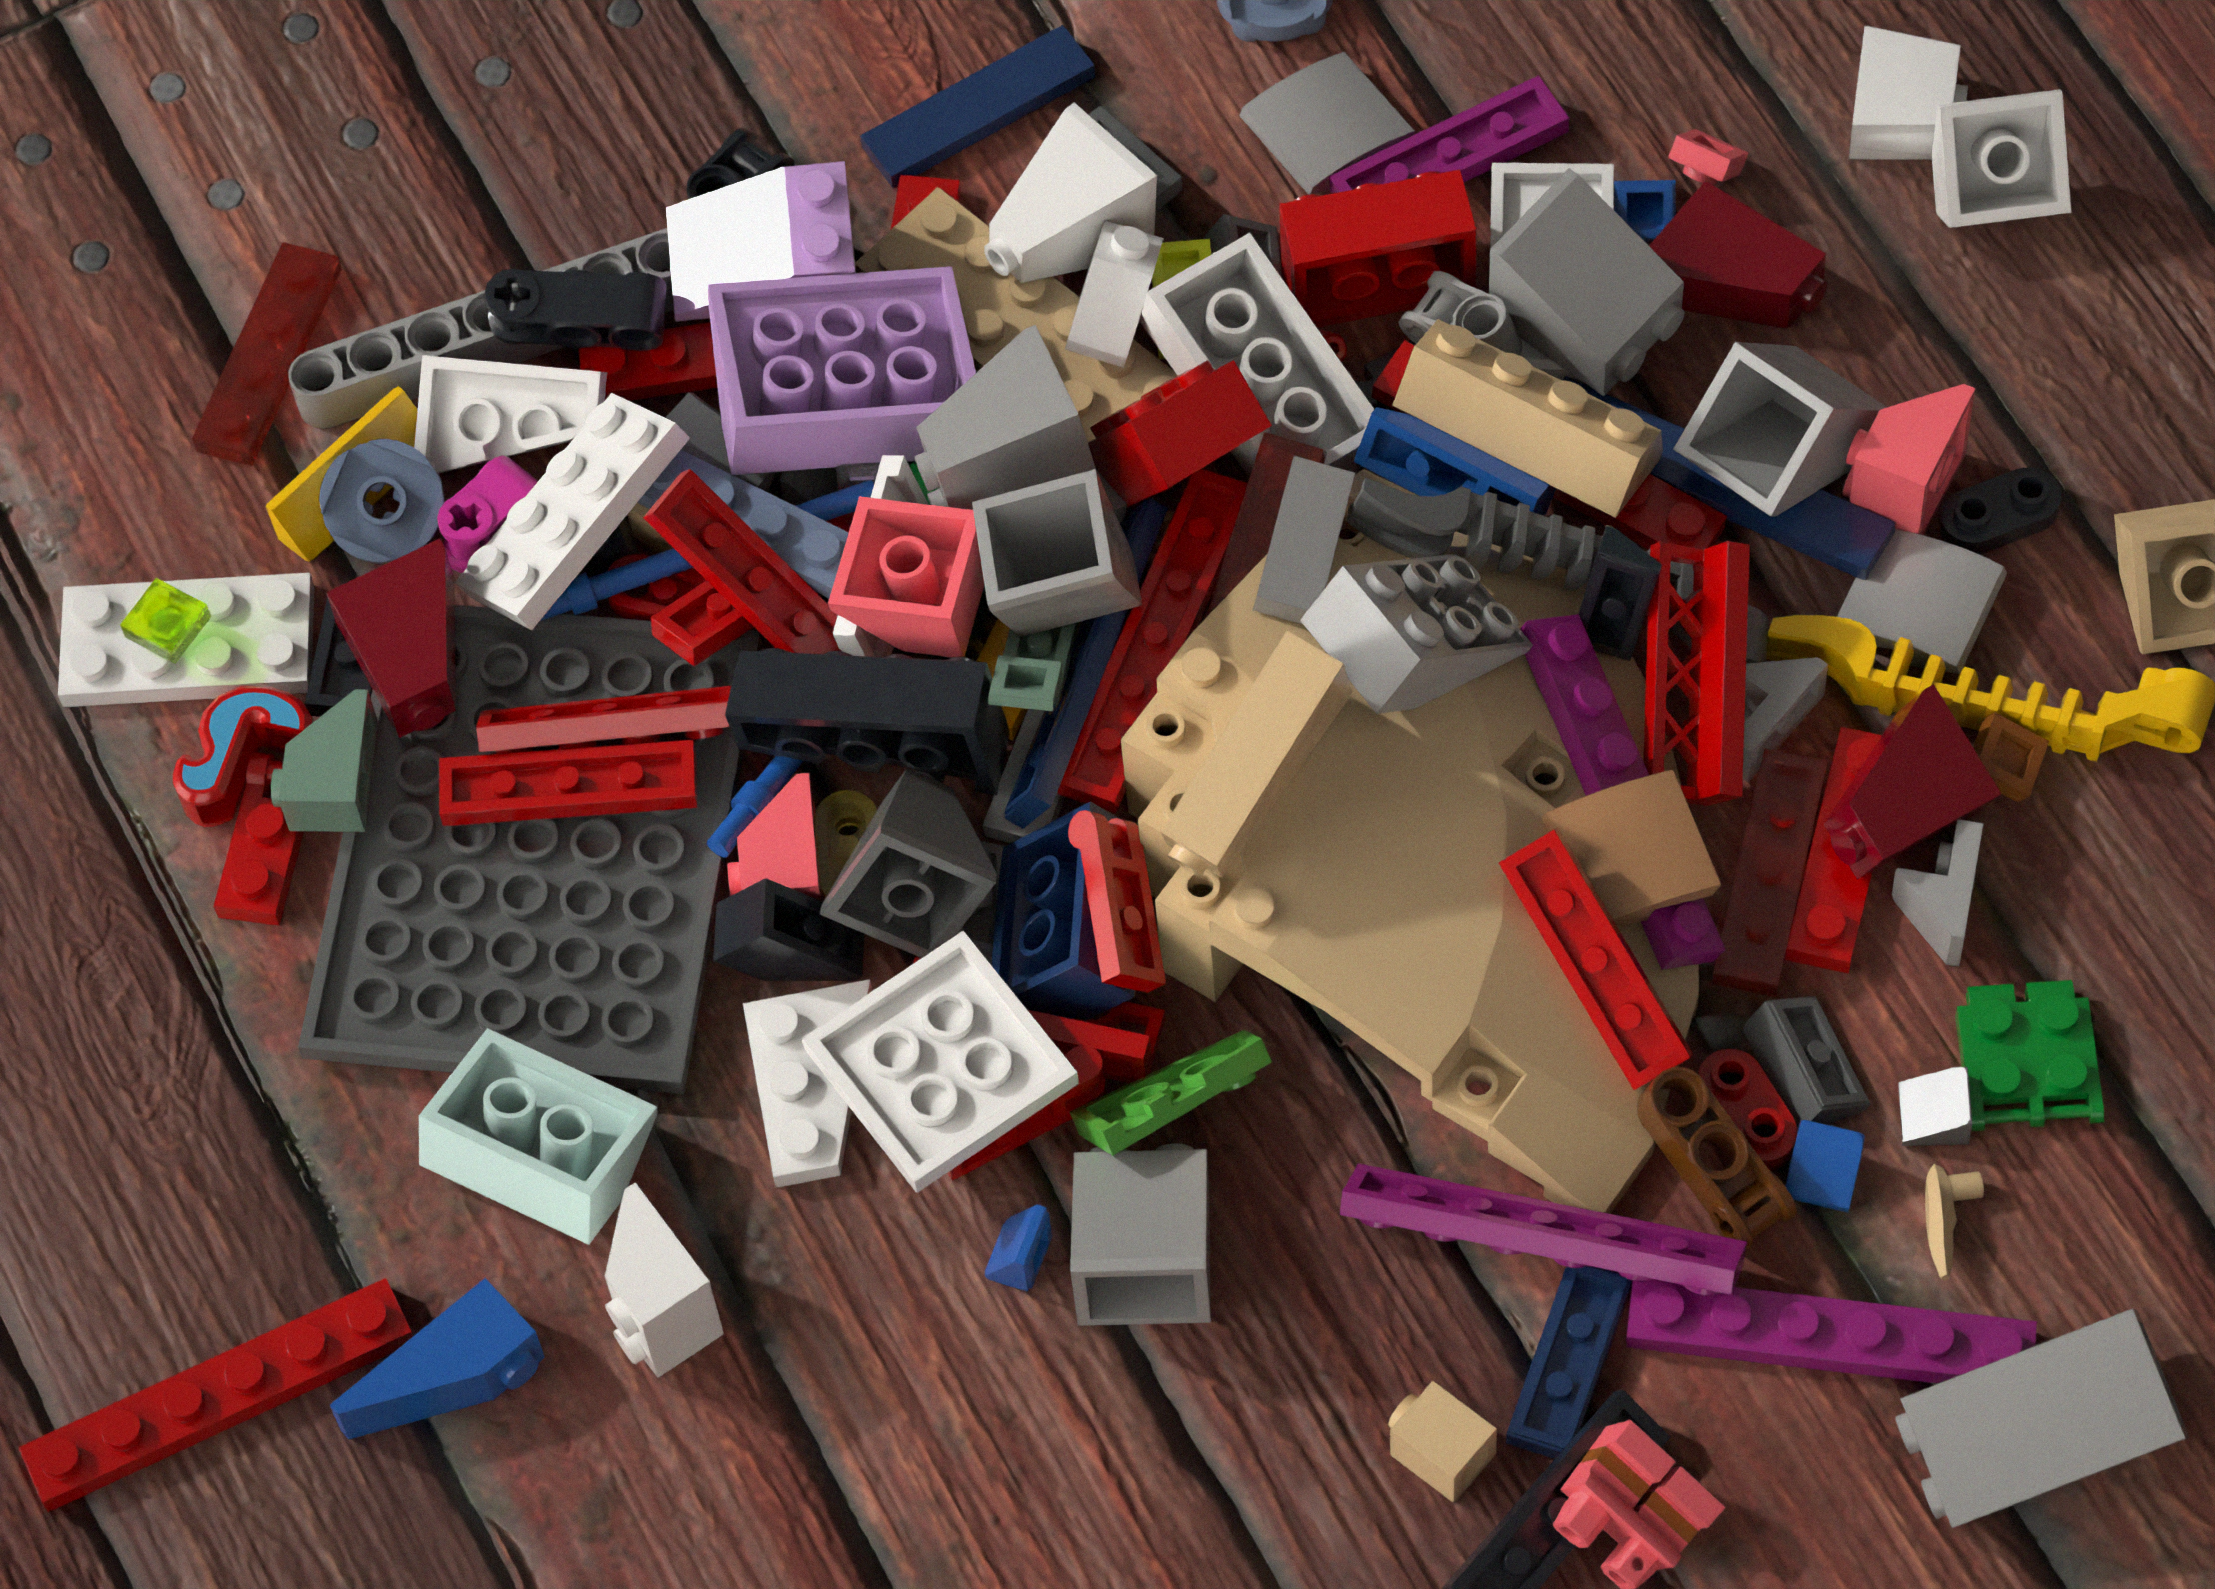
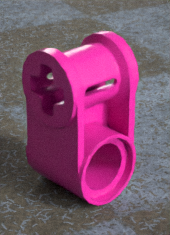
[437,455,538,573]

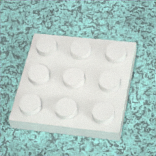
[802,931,1079,1193]

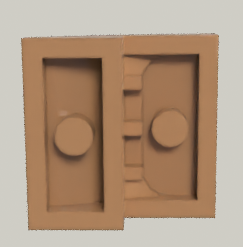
[1542,770,1721,927]

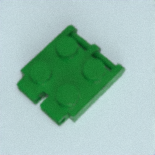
[1955,980,2104,1132]

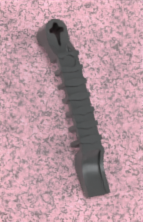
[1346,478,1770,664]

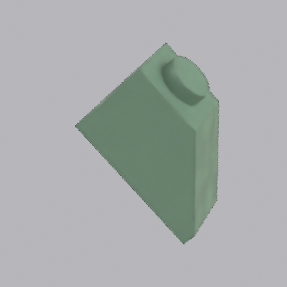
[271,689,378,832]

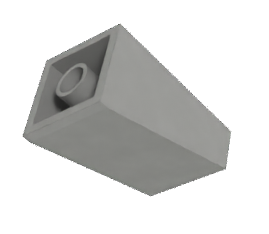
[1895,1308,2190,1528]

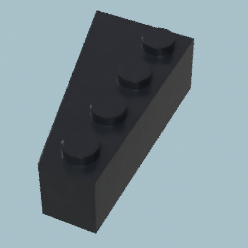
[725,648,1010,795]

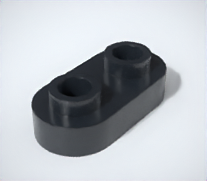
[1939,467,2061,554]

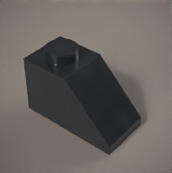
[713,878,865,981]

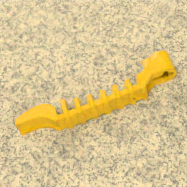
[1767,615,2215,762]

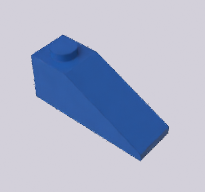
[1353,407,1556,516]
[330,1278,545,1439]

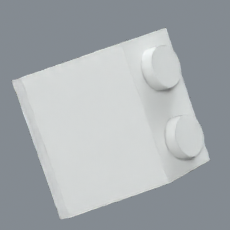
[1932,90,2071,228]
[605,1183,724,1378]

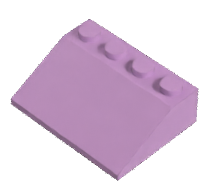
[707,266,976,475]

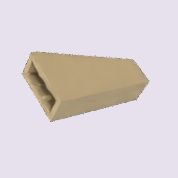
[1160,630,1352,878]

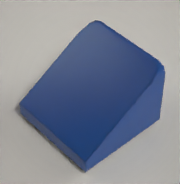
[1613,180,1676,242]
[1785,1120,1865,1213]
[985,1204,1052,1292]

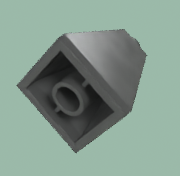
[820,768,997,958]

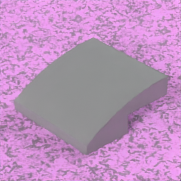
[1239,52,1415,195]
[1837,529,2007,674]

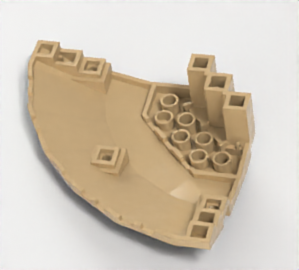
[1121,468,1699,1214]

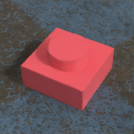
[1668,129,1749,185]

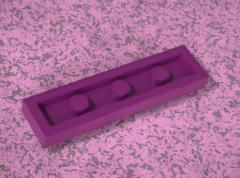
[1329,75,1569,193]

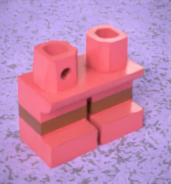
[1553,1420,1726,1589]

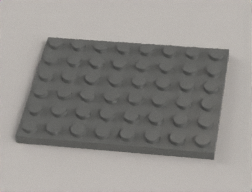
[298,605,763,1094]

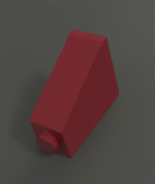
[1649,181,1828,329]
[326,539,456,738]
[1824,684,2002,880]

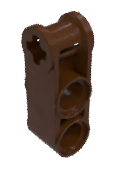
[1637,1067,1797,1253]

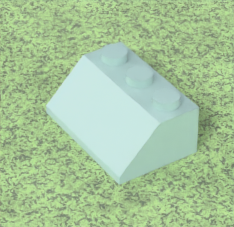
[419,1028,657,1245]

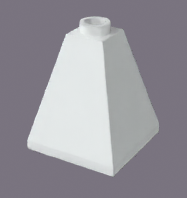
[984,103,1157,283]

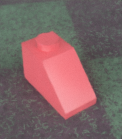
[727,773,823,902]

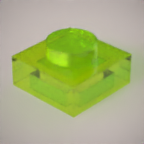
[120,578,211,664]

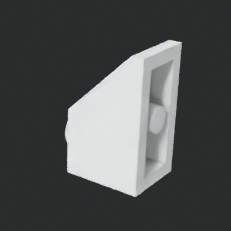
[1065,220,1163,368]

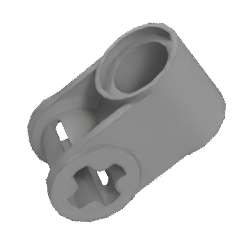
[1398,271,1522,355]

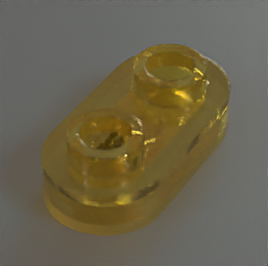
[814,790,877,900]

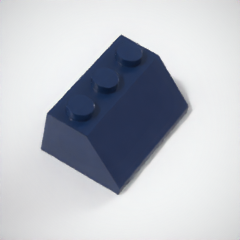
[991,801,1135,1020]

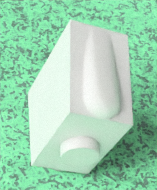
[1849,26,1968,159]

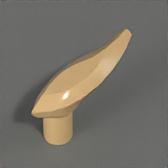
[1925,1164,1984,1281]

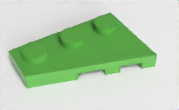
[1070,1030,1271,1156]

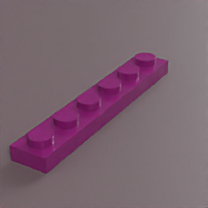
[1520,614,1726,970]
[1340,1163,1747,1295]
[1626,1279,2037,1383]

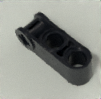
[484,268,667,351]

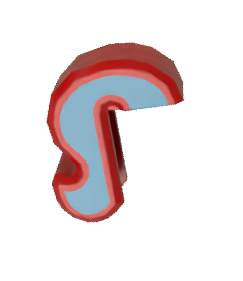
[173,686,314,827]

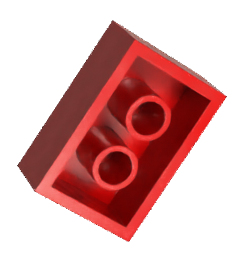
[1279,169,1476,327]
[1087,359,1272,507]

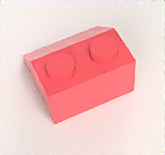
[1842,384,1975,535]
[828,496,984,658]

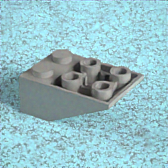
[1300,554,1533,714]

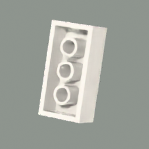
[1140,233,1374,517]

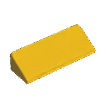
[266,386,418,561]

